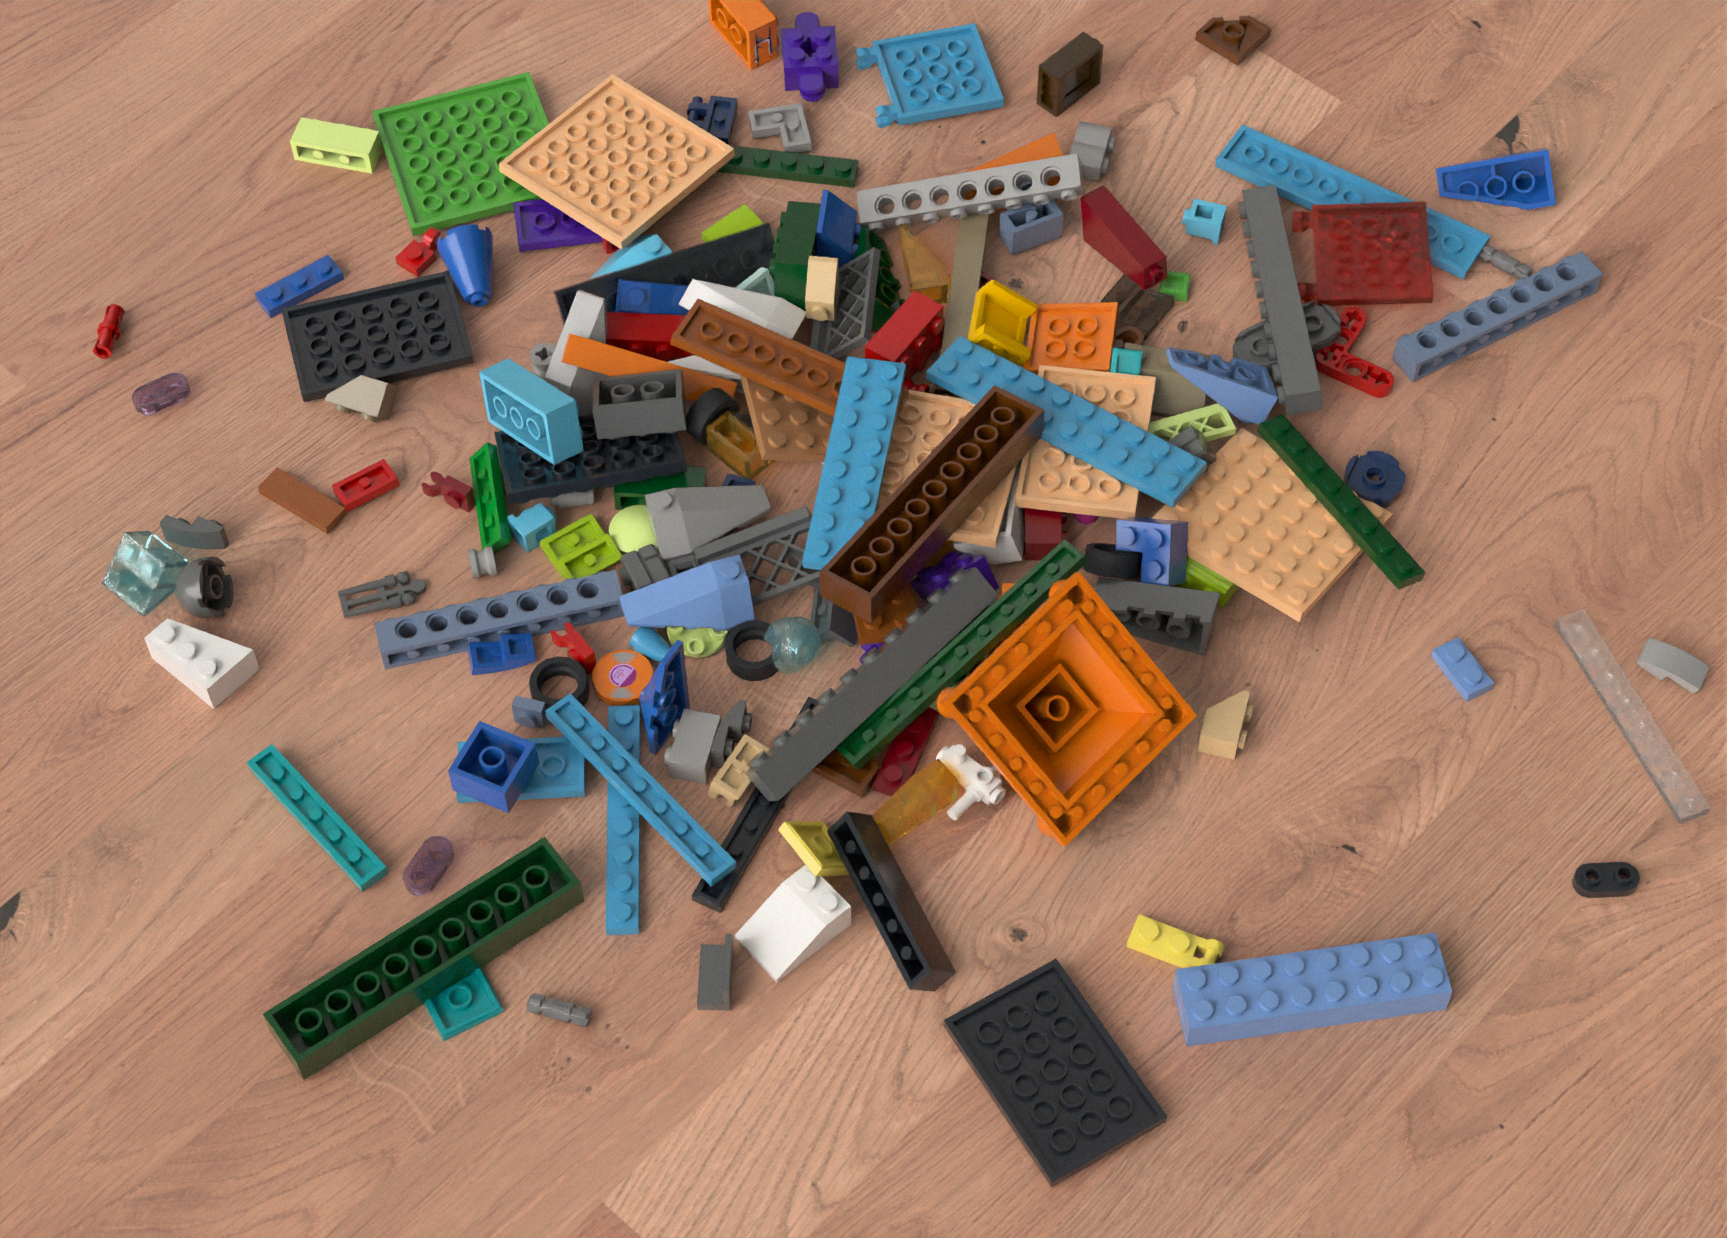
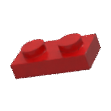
[332,459,400,512]

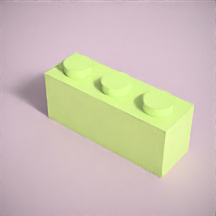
[290,117,383,174]

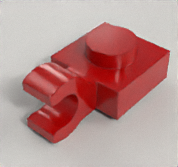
[395,227,442,277]
[551,622,596,675]

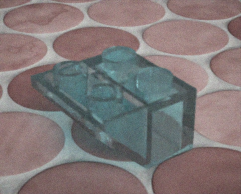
[102,531,190,616]

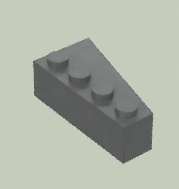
[1095,577,1220,656]

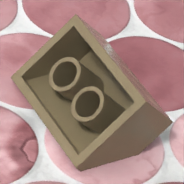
[1125,343,1211,417]

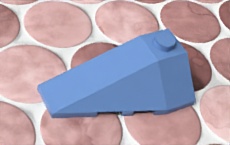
[1166,347,1278,424]
[619,555,755,631]

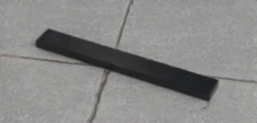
[692,697,820,913]

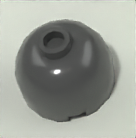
[175,557,234,618]

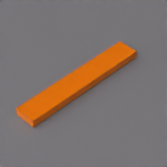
[561,333,737,401]

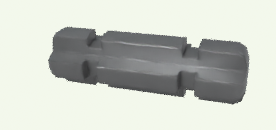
[1479,245,1533,280]
[527,993,592,1027]

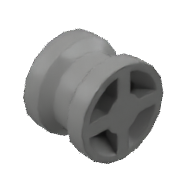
[530,343,556,379]
[468,545,497,579]

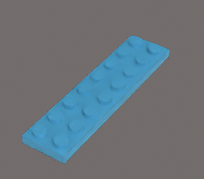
[802,356,906,570]

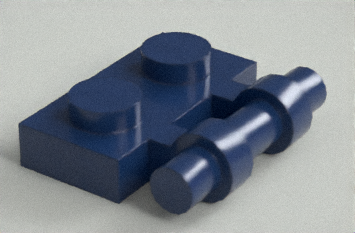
[687,96,738,145]

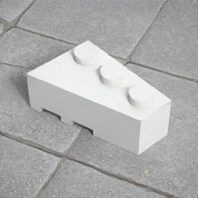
[144,618,260,709]

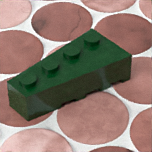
[769,201,821,312]

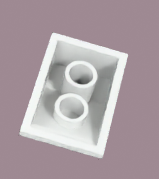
[734,865,851,982]

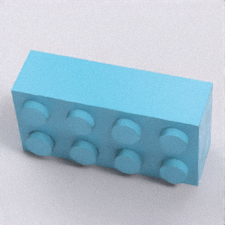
[479,358,584,465]

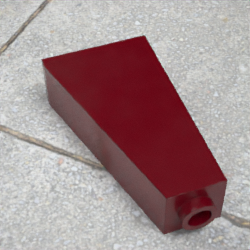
[1080,185,1168,291]

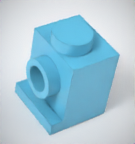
[1182,198,1227,245]
[507,502,557,553]

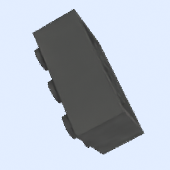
[593,369,686,440]

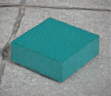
[1110,347,1143,375]

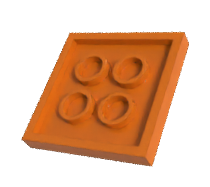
[1023,302,1119,375]

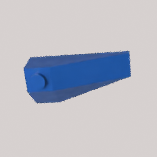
[1436,148,1556,210]
[615,278,689,315]
[639,640,690,755]

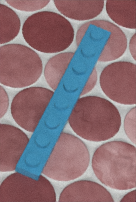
[546,693,736,886]
[606,705,641,935]

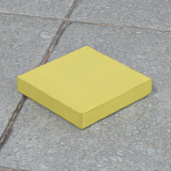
[778,821,849,876]

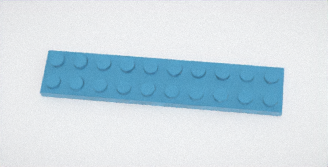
[1215,124,1490,280]
[926,336,1207,508]

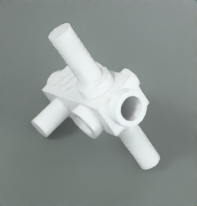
[936,744,1006,820]

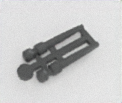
[338,571,426,618]

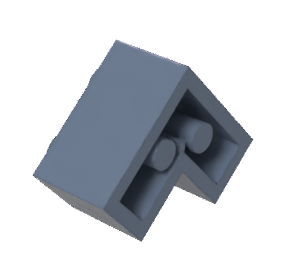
[999,181,1063,255]

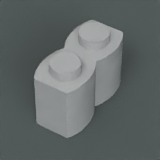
[1070,121,1116,181]

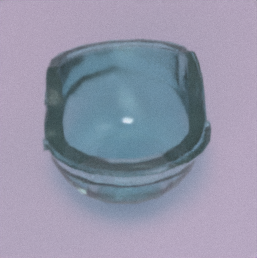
[764,617,821,674]

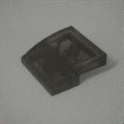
[1100,274,1175,341]

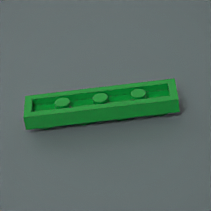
[469,442,511,555]

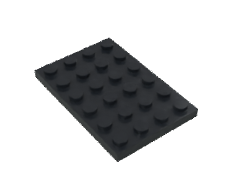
[281,271,474,402]
[494,414,687,504]
[943,959,1167,1188]

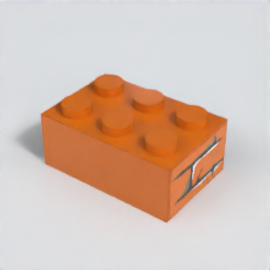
[708,0,780,70]

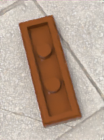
[258,467,347,534]

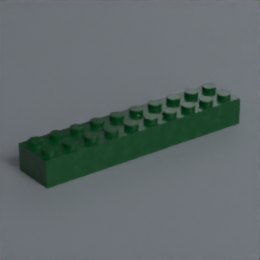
[263,837,584,1080]

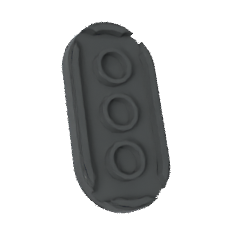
[1233,302,1341,374]

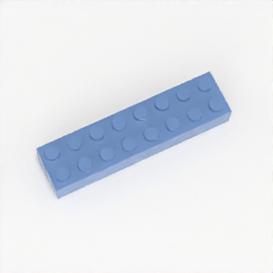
[1172,932,1453,1047]

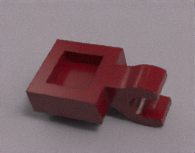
[422,472,476,513]

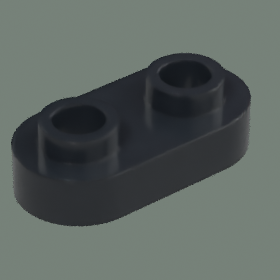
[1572,862,1640,898]

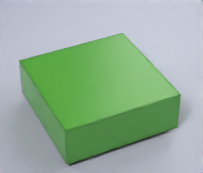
[1158,271,1191,302]

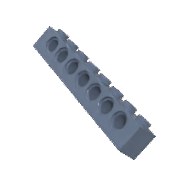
[1392,251,1603,383]
[375,570,624,670]

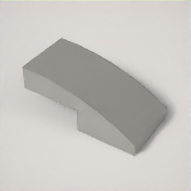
[1636,638,1710,694]

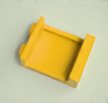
[967,280,1037,366]

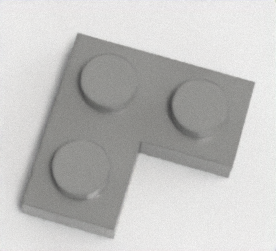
[748,103,812,153]

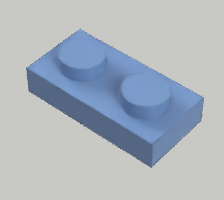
[1431,637,1494,702]

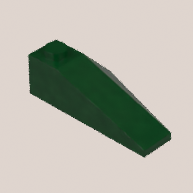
[844,225,906,330]

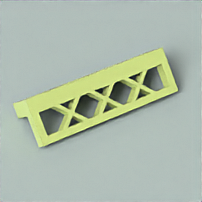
[1148,403,1236,442]

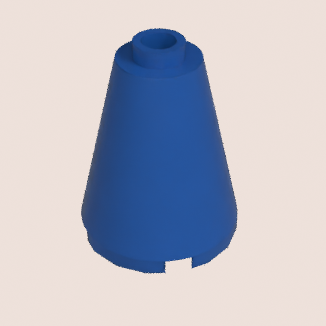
[437,224,493,307]

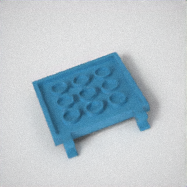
[856,23,1004,128]

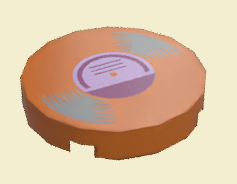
[592,650,654,706]

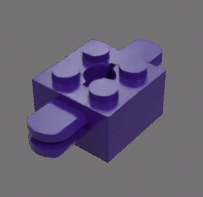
[781,12,839,102]

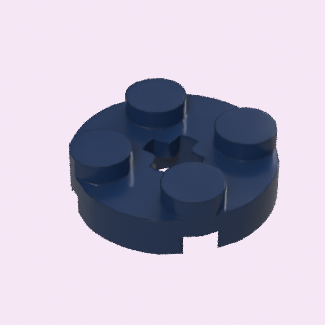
[1344,451,1405,508]

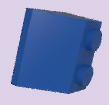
[816,190,862,268]

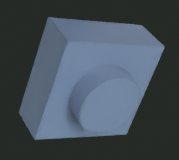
[512,695,548,729]

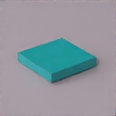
[424,967,504,1041]

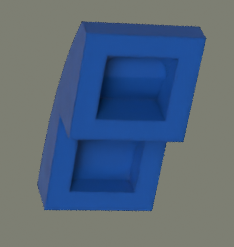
[468,633,536,675]

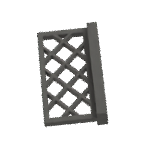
[810,247,880,360]
[694,506,820,606]

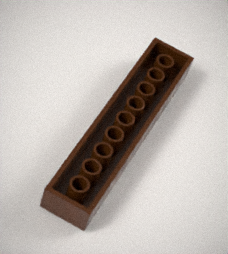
[820,385,1045,623]

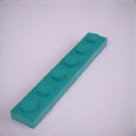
[246,744,388,892]

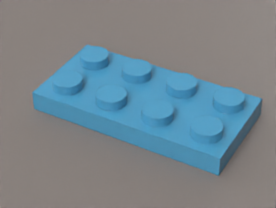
[457,737,585,803]

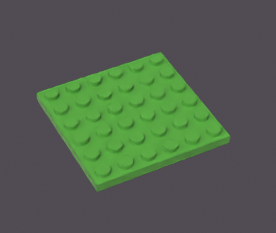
[372,72,549,236]

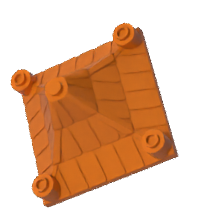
[937,572,1197,847]

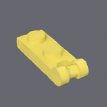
[1127,914,1225,968]

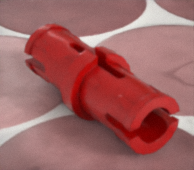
[93,304,125,359]

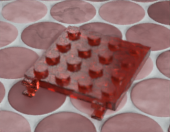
[1292,201,1433,306]

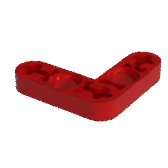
[1314,307,1394,398]

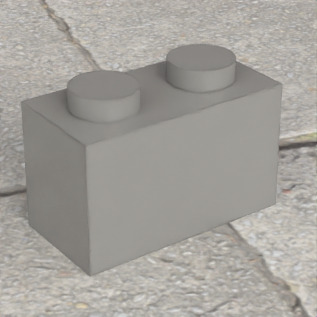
[664,708,721,784]

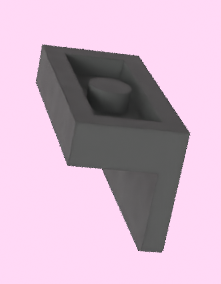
[808,587,857,647]
[697,934,734,1011]

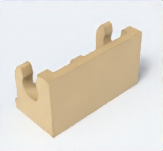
[707,734,770,807]

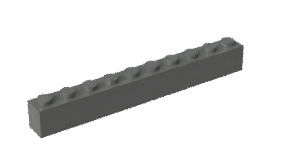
[1238,185,1322,415]
[745,567,999,802]

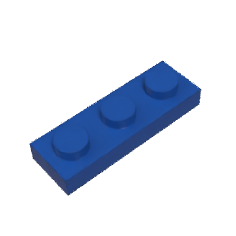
[255,255,344,318]

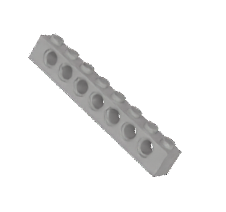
[856,153,1085,233]

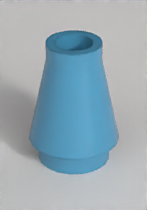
[629,627,671,662]

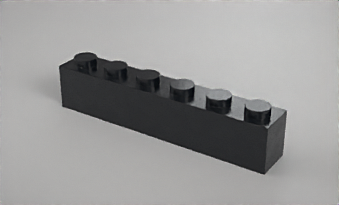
[827,811,956,992]

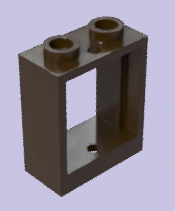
[1037,31,1104,117]

